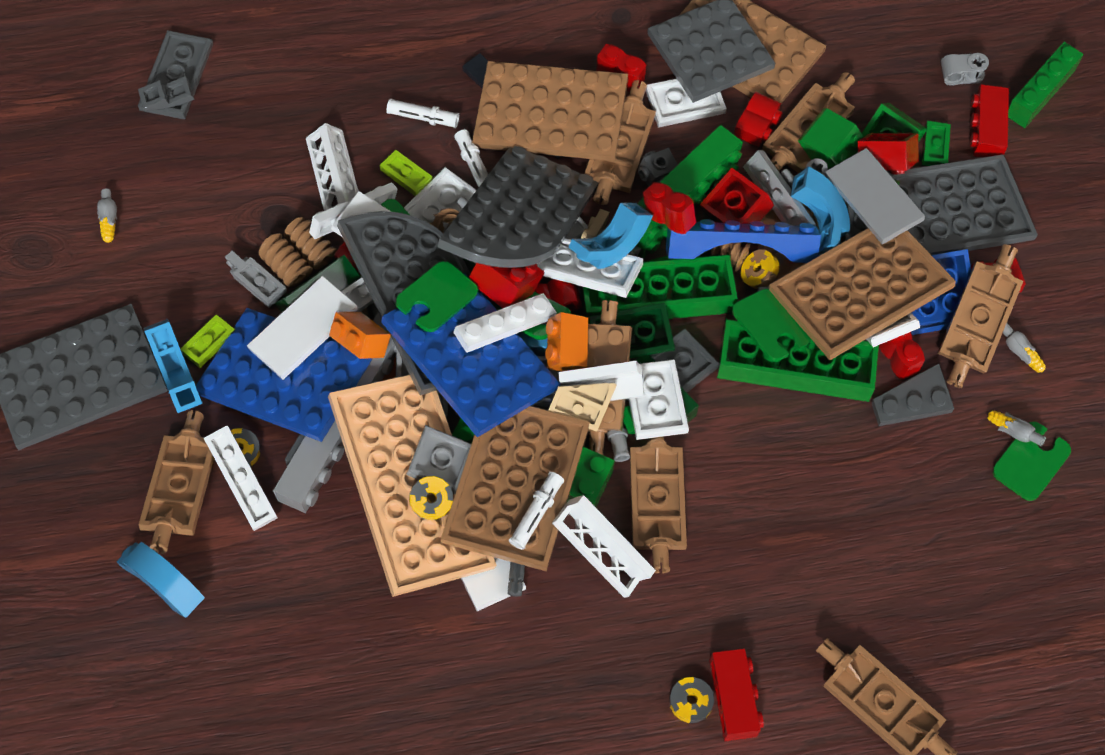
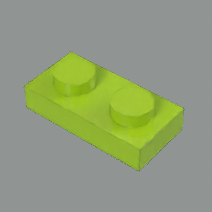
[380,150,432,196]
[180,315,235,368]

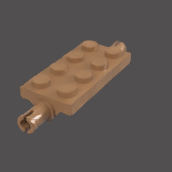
[762,72,855,173]
[585,80,656,205]
[937,244,1023,388]
[587,300,632,455]
[139,410,214,554]
[630,436,687,573]
[816,638,958,755]

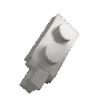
[225,251,287,308]

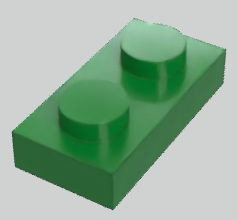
[922,121,951,166]

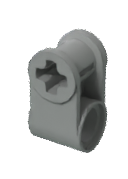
[941,53,989,85]

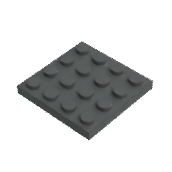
[647,0,775,103]

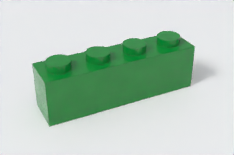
[1008,42,1084,128]

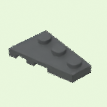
[871,364,954,426]

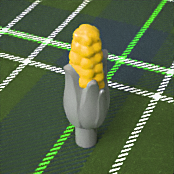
[97,189,117,243]
[1003,323,1046,373]
[987,410,1046,446]

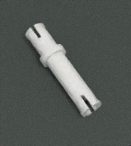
[387,98,459,128]
[454,130,488,187]
[509,472,564,550]

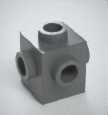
[638,148,678,187]

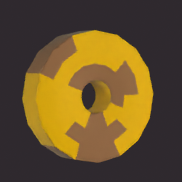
[741,249,779,289]

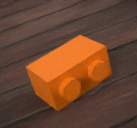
[329,312,391,359]
[545,312,588,372]

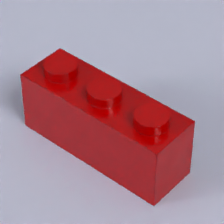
[970,84,1009,158]
[709,649,764,741]

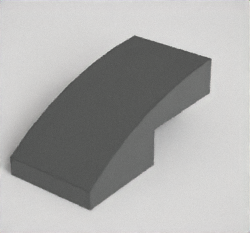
[138,76,195,111]

